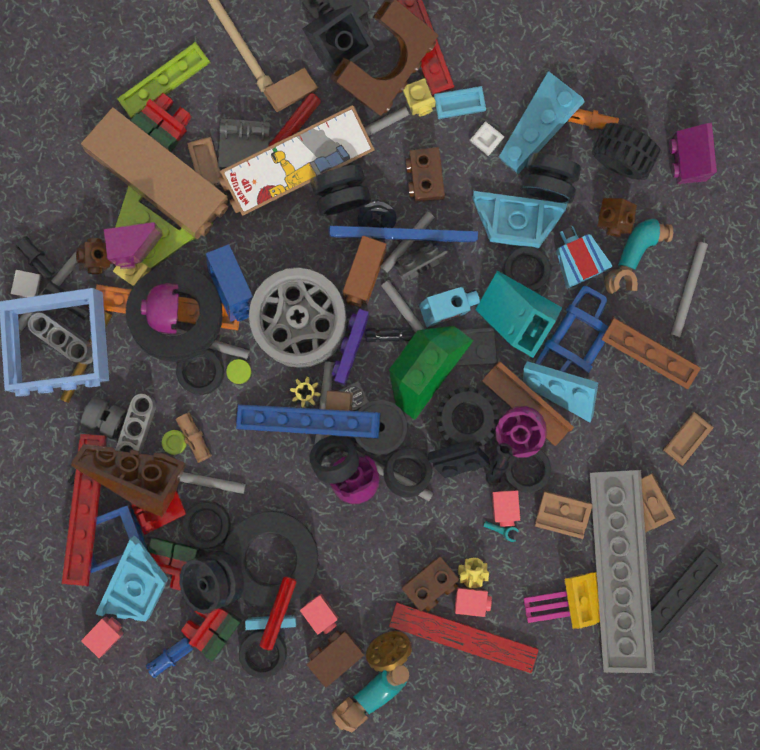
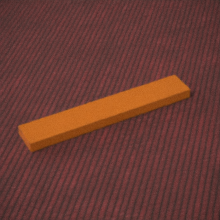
[96,284,240,330]

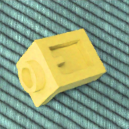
[403,78,436,116]
[113,263,152,286]

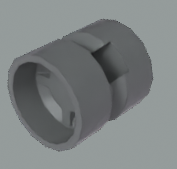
[81,396,127,439]

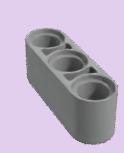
[28,313,93,364]
[115,394,156,454]

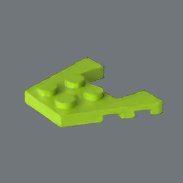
[115,186,213,269]

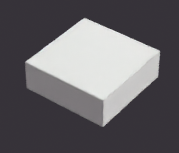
[470,121,504,156]
[11,270,42,297]

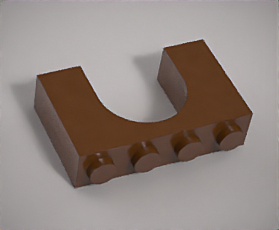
[330,0,439,116]

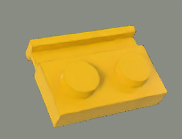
[565,572,600,629]

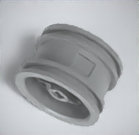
[249,268,347,368]

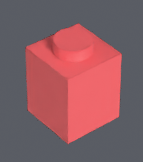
[491,490,520,527]
[454,587,492,617]
[300,594,338,635]
[81,616,124,658]

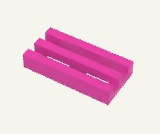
[523,591,571,623]

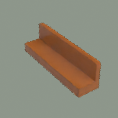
[601,317,701,389]
[482,361,574,446]

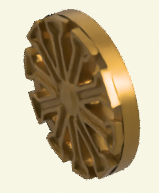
[366,631,412,672]

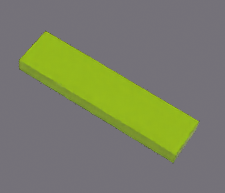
[117,42,210,119]

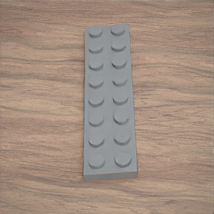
[590,470,655,673]

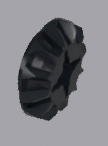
[357,199,397,228]

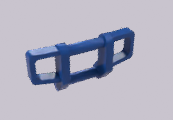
[535,286,608,374]

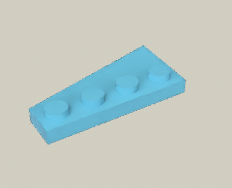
[499,71,585,174]

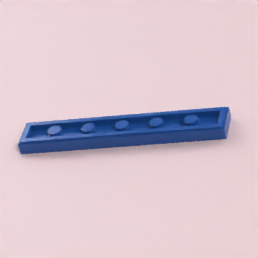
[328,226,478,242]
[236,404,380,438]

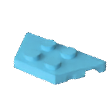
[472,191,567,248]
[96,536,168,622]

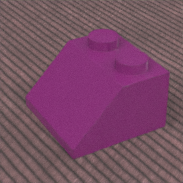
[669,123,717,184]
[104,222,163,269]

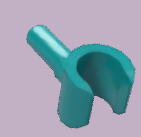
[483,521,519,542]

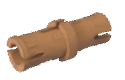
[175,412,212,463]

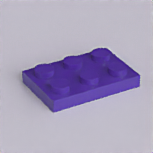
[332,309,369,386]

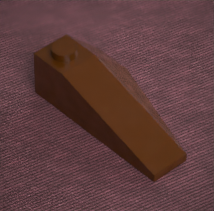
[71,444,185,517]

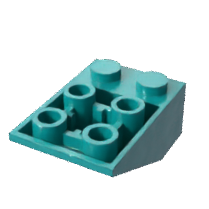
[475,271,562,358]

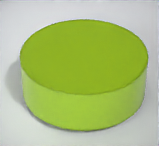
[226,359,252,384]
[162,430,187,455]

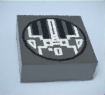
[339,381,369,411]

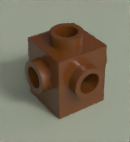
[597,198,637,237]
[76,238,113,275]

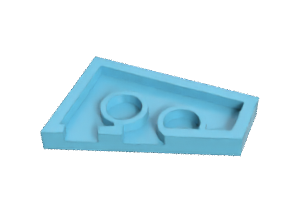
[523,361,598,422]

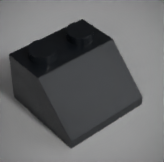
[302,5,375,73]

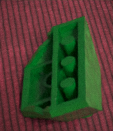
[389,326,474,420]

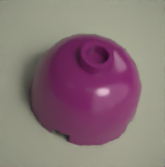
[141,283,179,334]
[496,406,547,457]
[330,455,380,504]

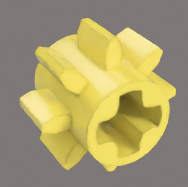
[290,377,321,408]
[458,558,489,588]

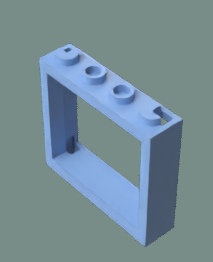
[0,288,109,396]

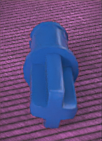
[146,638,193,678]

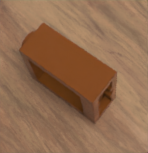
[343,236,387,308]

